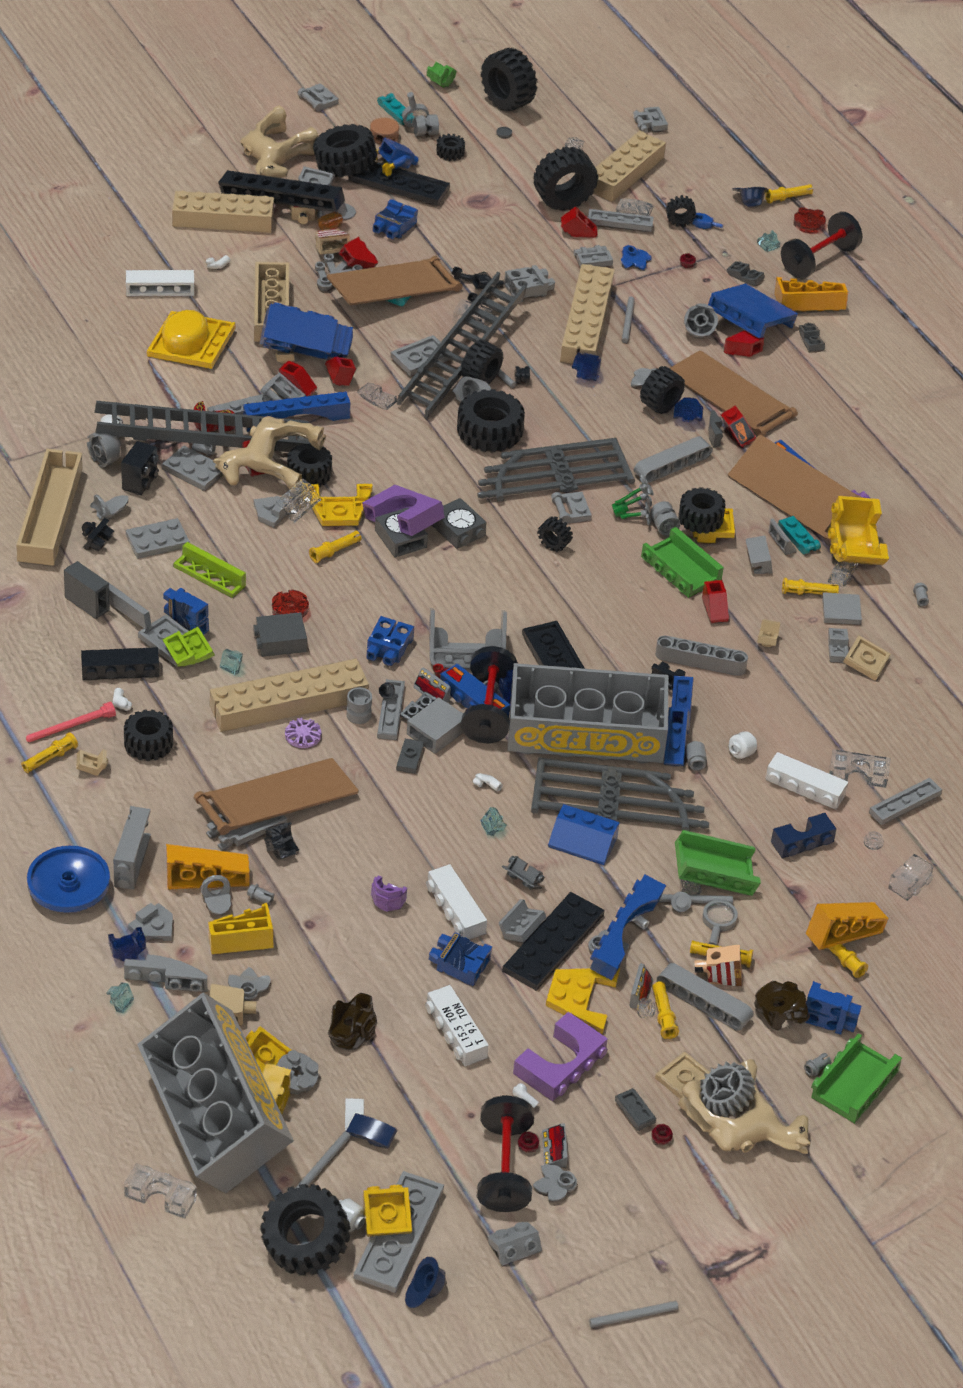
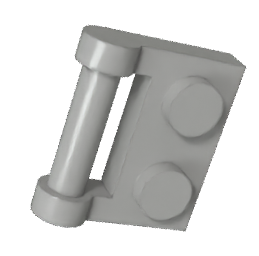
[298,83,339,111]
[260,372,305,401]
[551,492,592,523]

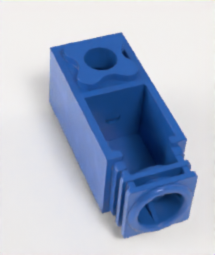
[259,302,353,360]

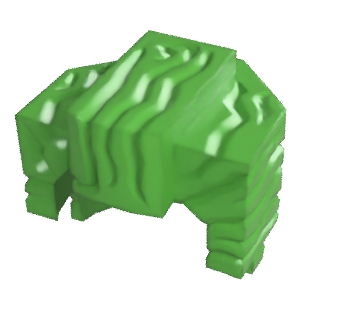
[427,62,457,88]

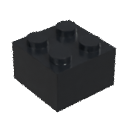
[121,441,159,496]

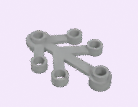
[315,253,362,291]

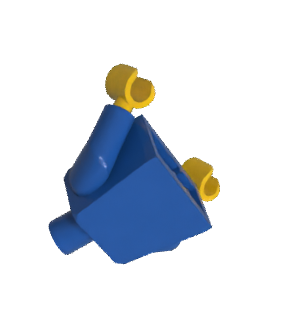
[376,138,419,176]

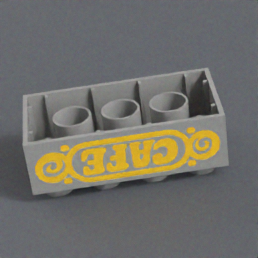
[508,663,668,763]
[137,993,294,1193]

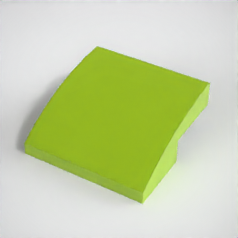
[162,627,215,667]

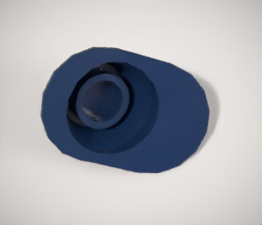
[732,187,768,207]
[405,1256,446,1308]

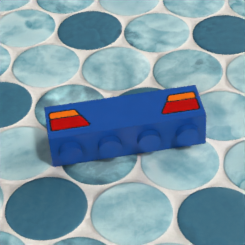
[440,663,510,718]

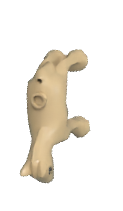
[240,105,319,178]
[213,416,326,497]
[678,1059,811,1154]

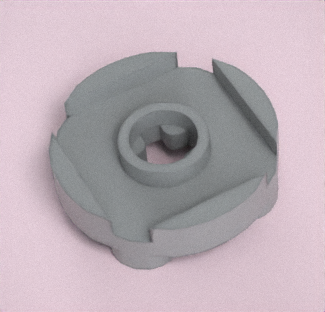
[276,1050,319,1094]

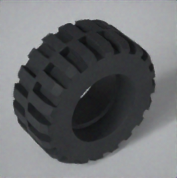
[481,48,538,112]
[313,124,377,178]
[533,147,598,210]
[457,389,525,452]
[260,1184,351,1276]

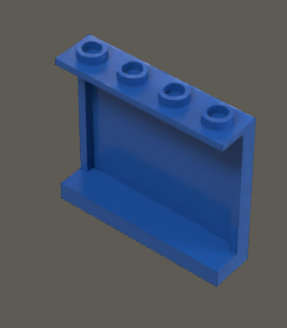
[708,283,798,338]

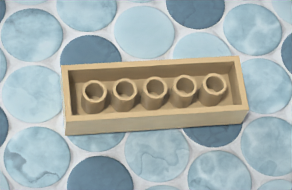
[593,131,666,202]
[172,191,274,233]
[254,262,289,342]

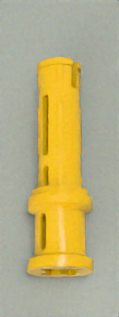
[765,184,813,203]
[309,531,361,563]
[782,577,839,595]
[21,732,78,773]
[690,940,753,968]
[828,944,868,978]
[652,981,679,1039]

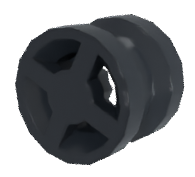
[514,366,530,383]

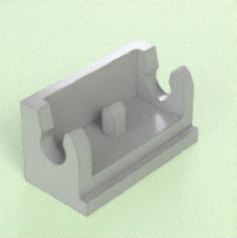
[745,536,773,574]

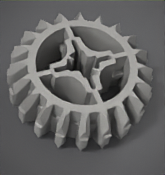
[700,1061,756,1118]

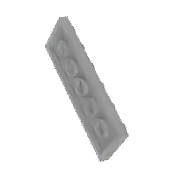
[353,1171,444,1293]

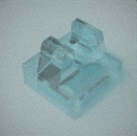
[757,231,780,252]
[220,649,243,675]
[480,807,507,836]
[106,982,134,1013]

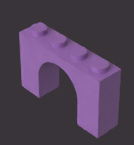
[362,485,445,536]
[513,1012,608,1102]

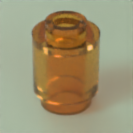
[318,212,343,231]

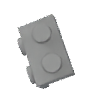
[499,899,546,942]
[487,1222,542,1265]

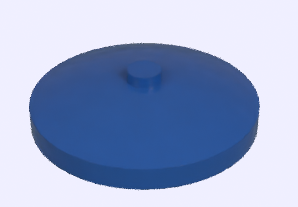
[27,846,110,913]

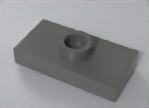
[396,738,424,774]
[615,1088,657,1131]

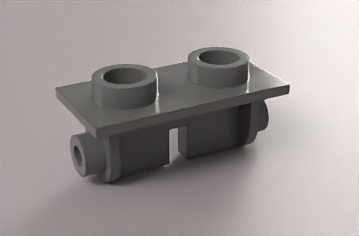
[502,855,545,890]

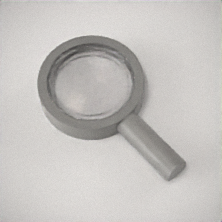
[402,92,429,127]
[702,900,738,945]

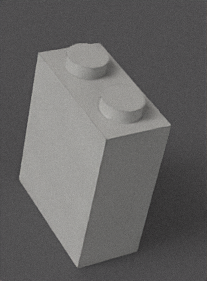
[407,698,463,754]

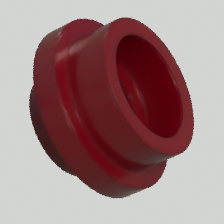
[680,253,696,268]
[651,1124,673,1145]
[518,1131,539,1153]

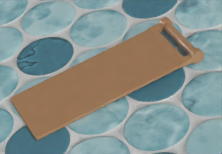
[327,256,463,305]
[670,350,798,437]
[728,434,862,543]
[193,758,359,835]

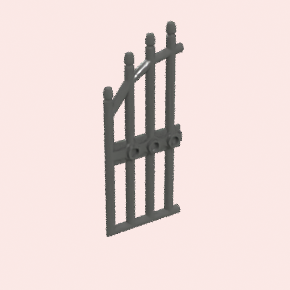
[477,438,635,501]
[531,757,709,831]

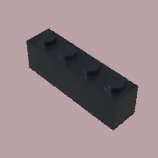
[81,647,159,680]

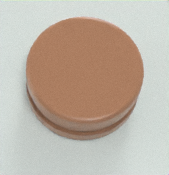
[370,118,399,144]

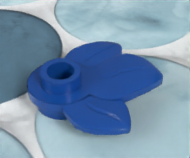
[621,245,652,270]

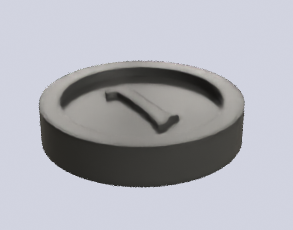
[496,127,512,139]

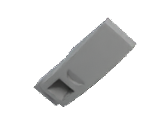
[124,954,208,992]

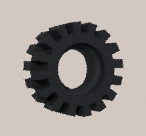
[436,134,465,161]
[666,195,696,227]
[537,516,573,552]

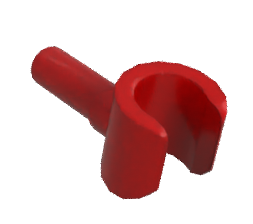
[433,663,447,679]

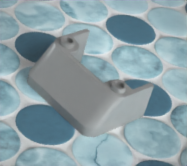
[429,608,507,668]

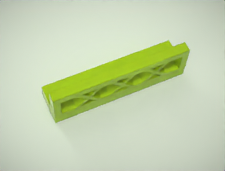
[173,542,246,598]

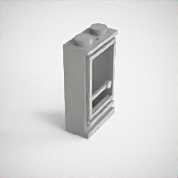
[113,806,151,890]

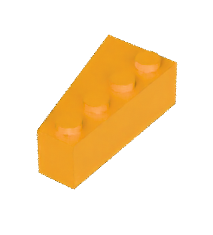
[775,277,848,312]
[166,844,250,889]
[805,902,889,950]

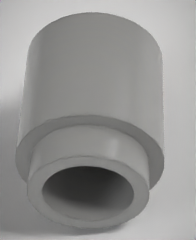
[686,741,707,770]

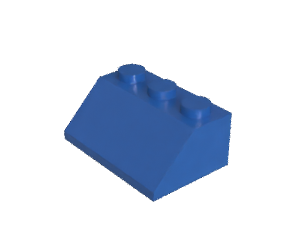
[548,804,620,865]

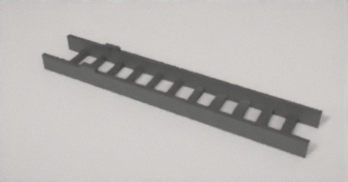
[397,272,527,419]
[94,401,310,452]

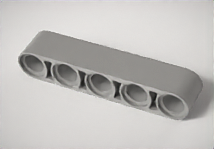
[634,436,713,483]
[655,635,748,676]
[657,963,754,1031]

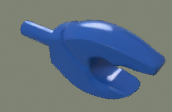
[692,213,724,229]

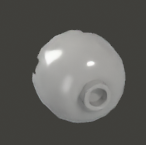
[684,303,718,338]
[87,432,121,468]

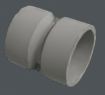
[413,114,439,137]
[650,501,680,536]
[346,687,372,724]

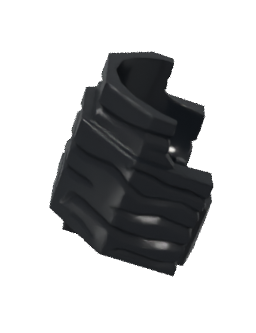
[264,822,300,859]

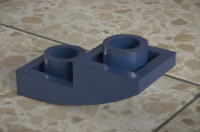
[346,1113,398,1149]

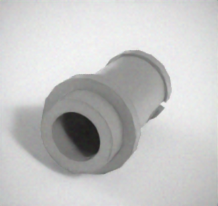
[192,443,216,456]
[913,583,929,606]
[247,884,275,906]
[804,1053,831,1076]

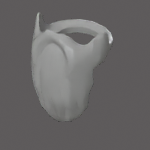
[90,495,129,520]
[201,875,231,915]

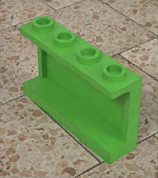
[641,527,724,598]
[675,830,761,896]
[811,1033,902,1124]

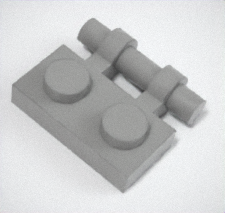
[633,106,668,133]
[574,245,613,268]

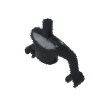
[451,267,504,304]

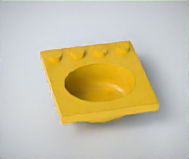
[147,310,236,369]

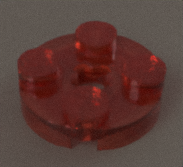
[793,207,826,234]
[272,590,309,618]

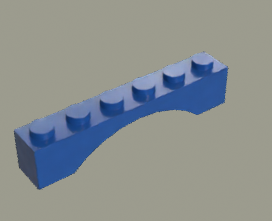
[243,392,350,432]
[590,874,666,980]

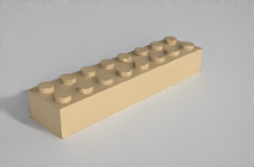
[560,264,614,367]
[16,449,83,566]
[210,658,369,732]

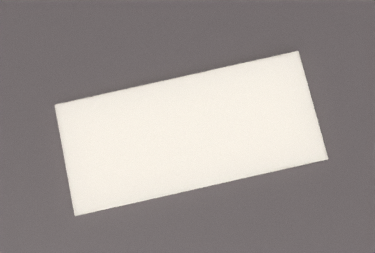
[345,1098,364,1131]

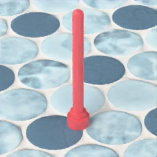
[26,701,116,742]

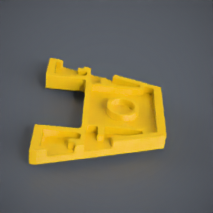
[302,484,373,526]
[546,968,620,1034]

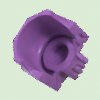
[371,875,407,912]

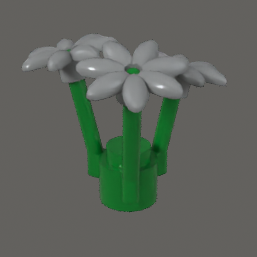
[611,475,654,525]

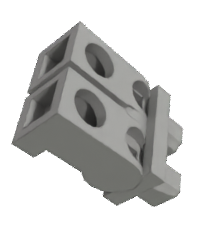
[504,265,555,303]

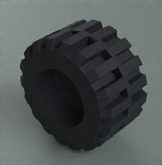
[461,339,503,384]
[640,366,685,414]
[287,443,332,487]
[678,487,726,534]
[124,709,173,761]

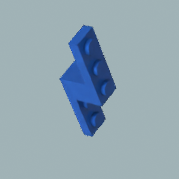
[664,676,694,766]

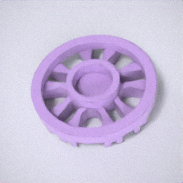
[285,718,321,748]

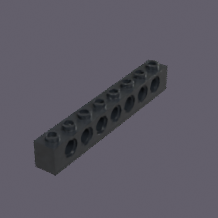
[218,170,345,212]

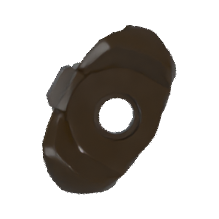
[754,981,810,1031]
[328,993,377,1050]

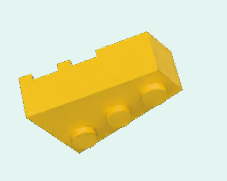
[208,903,273,955]
[263,1063,291,1114]

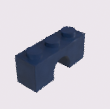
[771,813,837,858]

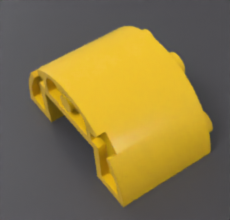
[828,496,889,565]

